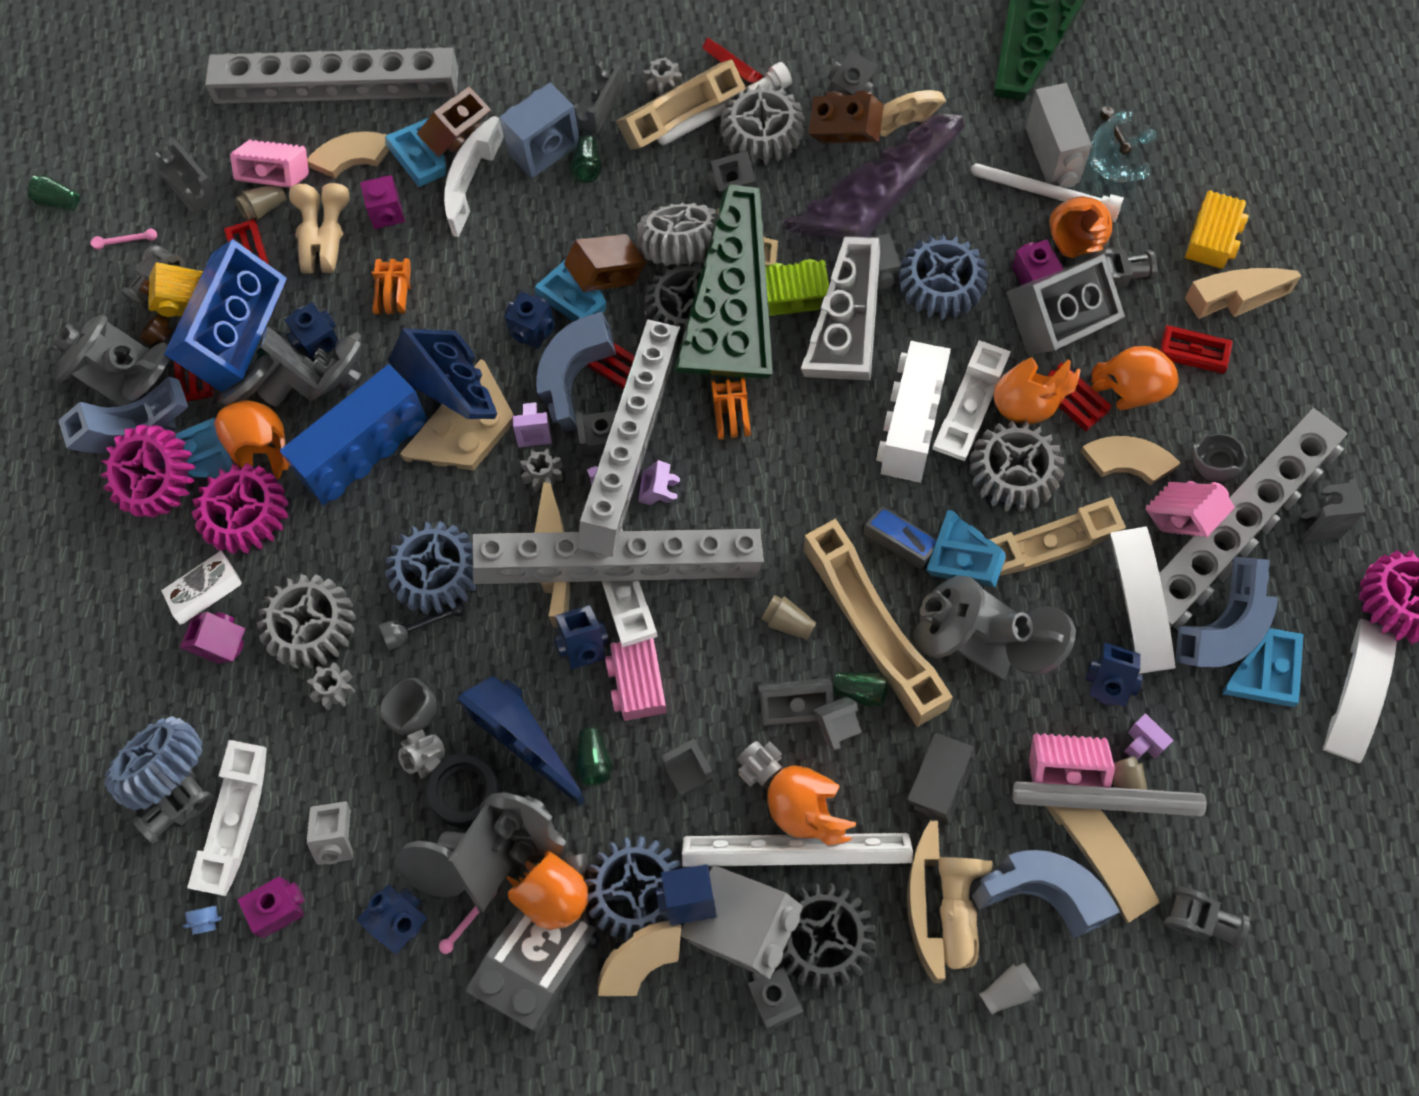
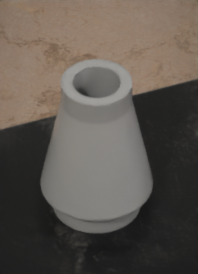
[979,962,1041,1015]

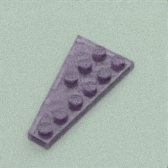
[784,114,965,238]

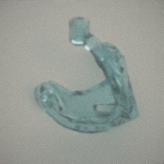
[1087,110,1157,182]

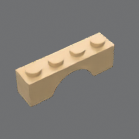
[616,60,746,150]

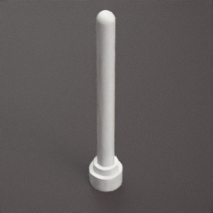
[657,62,792,145]
[971,164,1124,223]

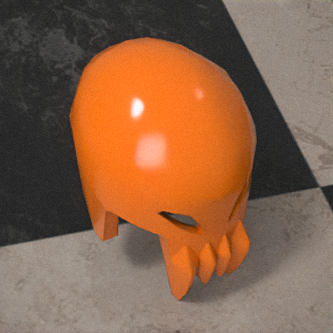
[1049,196,1112,258]
[1091,346,1179,410]
[993,357,1080,425]
[214,400,289,480]
[767,765,856,846]
[506,850,588,930]

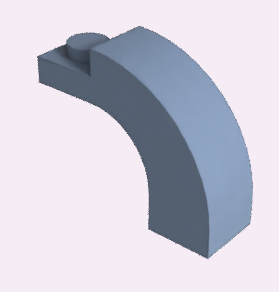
[536,312,616,432]
[58,377,188,453]
[1175,557,1278,667]
[972,850,1120,938]

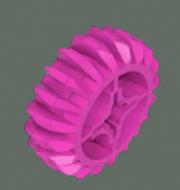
[100,425,196,518]
[192,463,289,555]
[1358,550,1419,645]

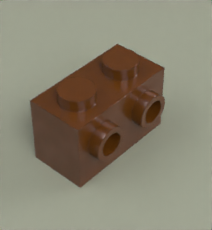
[416,86,491,157]
[808,91,884,144]
[564,234,647,292]

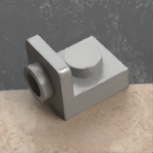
[307,801,353,865]

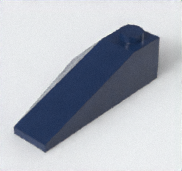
[388,328,498,419]
[458,676,585,806]

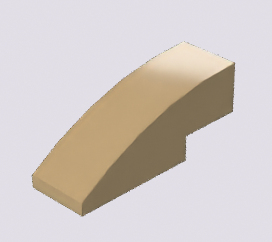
[1185,268,1301,319]

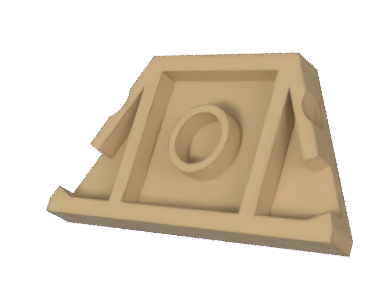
[400,359,514,471]

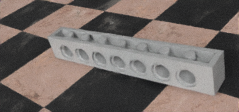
[205,47,458,104]
[577,319,680,557]
[1159,408,1348,630]
[472,529,764,584]

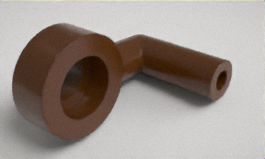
[138,279,171,346]

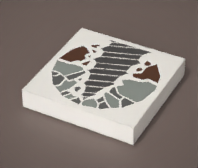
[161,551,242,625]

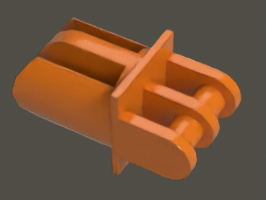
[372,258,411,315]
[711,377,751,439]

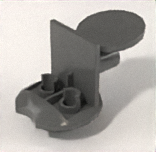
[51,314,170,406]
[218,327,362,407]
[913,575,1076,681]
[395,793,566,912]

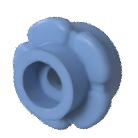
[183,906,222,935]

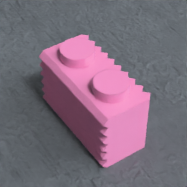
[230,139,309,188]
[1146,481,1235,538]
[605,638,667,721]
[1029,733,1115,787]

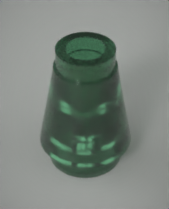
[570,135,602,183]
[27,174,80,211]
[832,671,888,709]
[577,727,613,786]

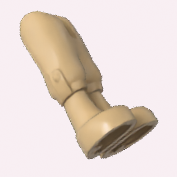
[289,183,350,274]
[938,857,993,969]

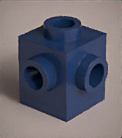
[505,291,555,349]
[284,302,339,362]
[554,605,609,669]
[1085,643,1143,707]
[357,884,427,955]

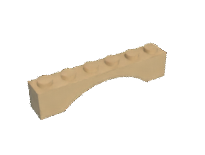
[804,519,953,727]

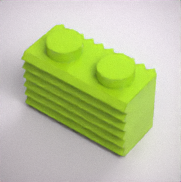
[765,259,829,316]

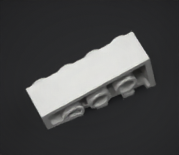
[801,237,880,380]
[876,341,951,483]

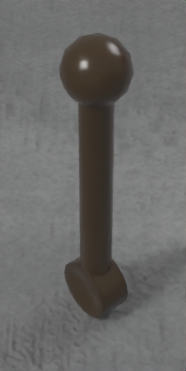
[1100,107,1132,155]

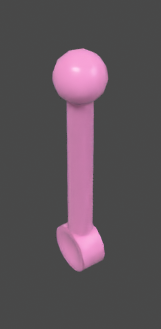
[91,229,158,250]
[439,891,497,954]

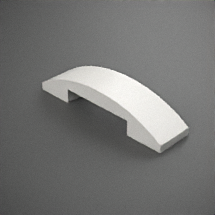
[444,116,504,237]
[932,340,1011,461]
[1110,527,1176,674]
[602,530,658,647]
[1323,619,1397,763]
[187,740,266,896]

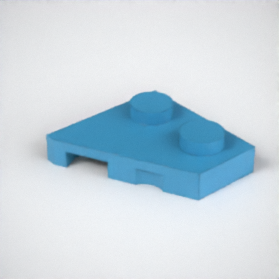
[385,118,446,187]
[535,259,606,322]
[176,417,237,479]
[926,510,1006,587]
[1223,628,1304,707]

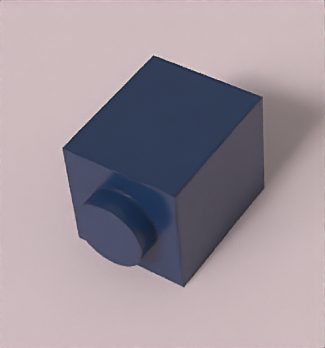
[656,864,717,926]

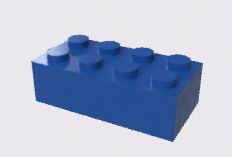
[164,239,287,392]
[279,364,428,505]

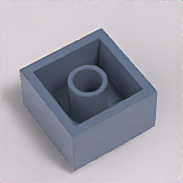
[500,82,581,179]

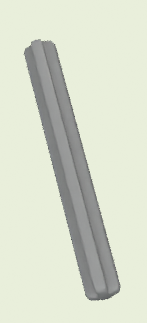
[1012,781,1206,816]

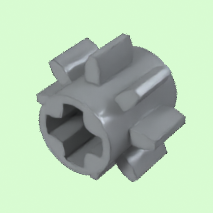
[644,58,683,97]
[520,449,563,493]
[307,662,355,710]
[398,729,445,779]
[737,741,783,788]

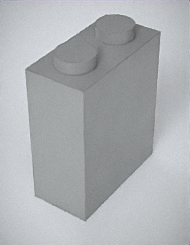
[1026,83,1092,189]
[681,865,803,979]

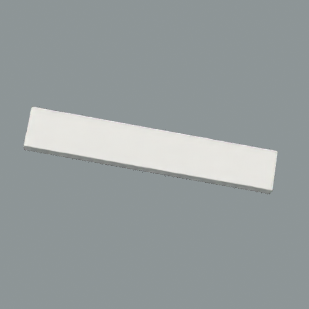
[682,833,913,866]

